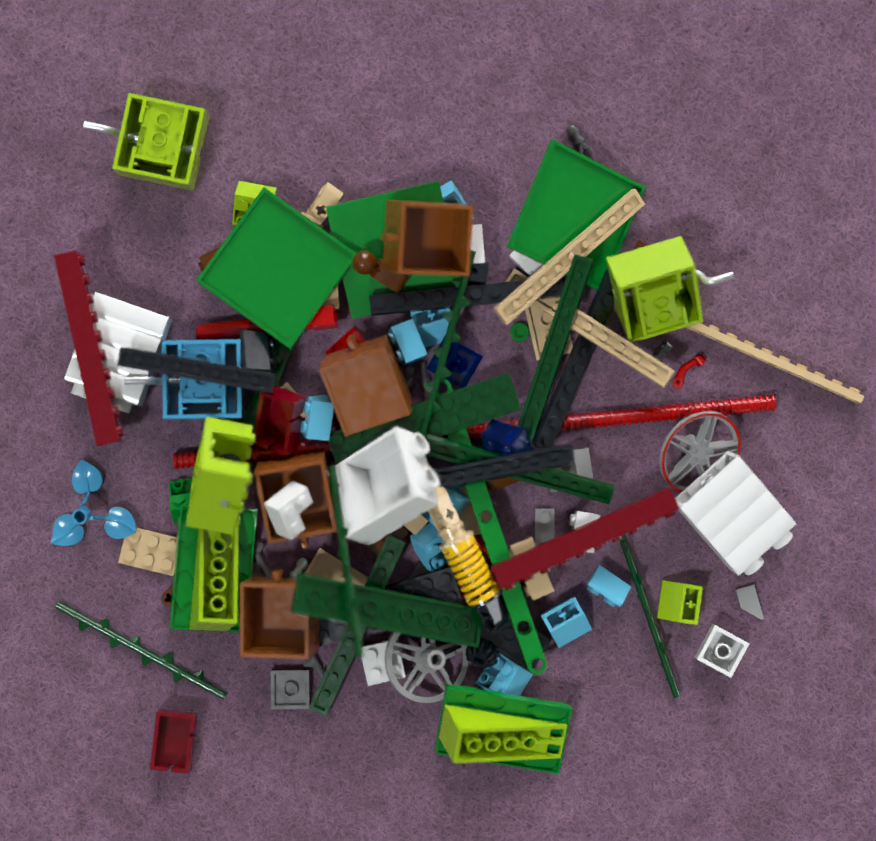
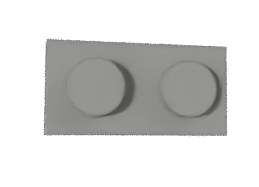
[535,509,554,546]

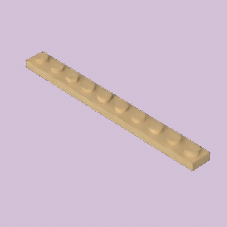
[494,189,645,325]
[505,268,675,388]
[686,322,864,404]

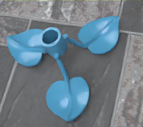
[51,460,137,546]

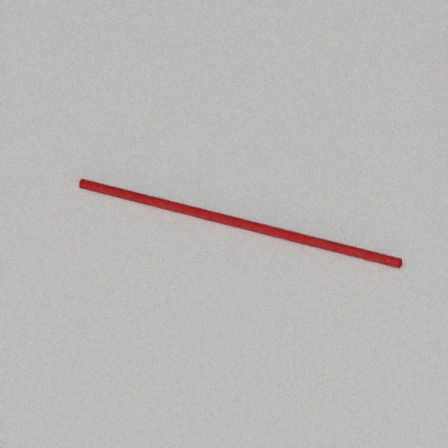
[173,394,776,469]

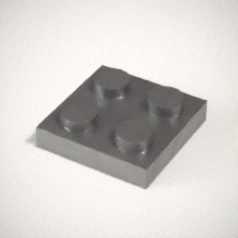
[270,670,310,709]

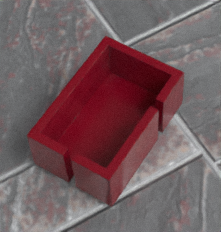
[254,386,306,456]
[150,709,198,774]

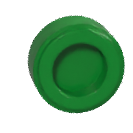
[510,323,529,342]

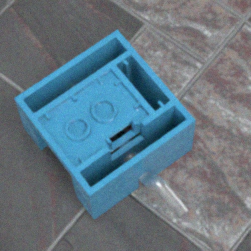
[124,339,244,420]

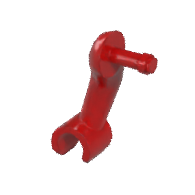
[672,354,706,389]

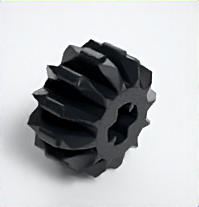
[465,638,499,669]

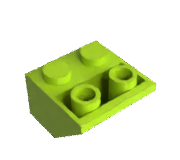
[232,181,277,225]
[657,580,703,625]

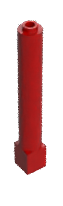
[196,305,338,340]

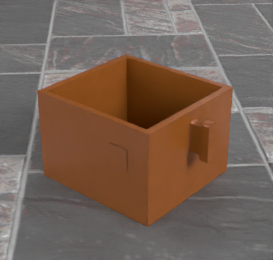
[381,200,473,276]
[319,334,413,437]
[255,450,337,548]
[240,569,319,659]

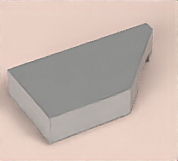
[735,584,764,620]

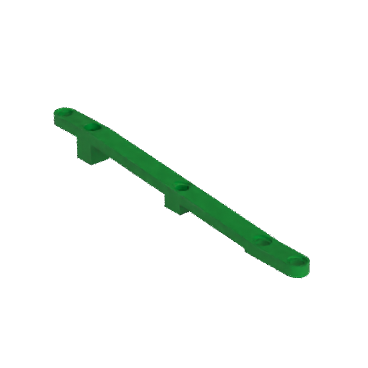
[437,378,547,674]

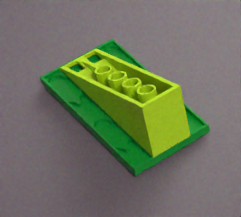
[169,505,258,633]
[434,684,572,774]

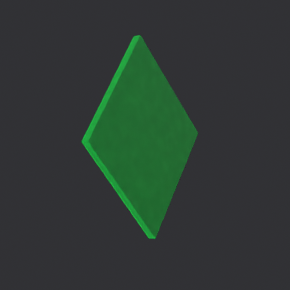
[506,139,646,291]
[326,180,460,319]
[196,187,356,349]

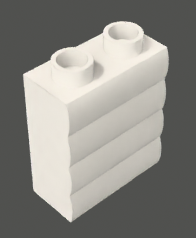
[64,292,173,413]
[327,427,439,545]
[675,451,796,576]

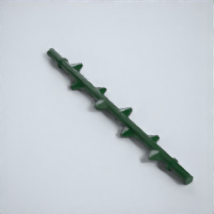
[419,250,476,438]
[328,465,364,658]
[619,534,681,698]
[55,602,227,700]

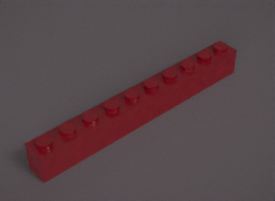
[54,250,124,446]
[490,487,680,591]

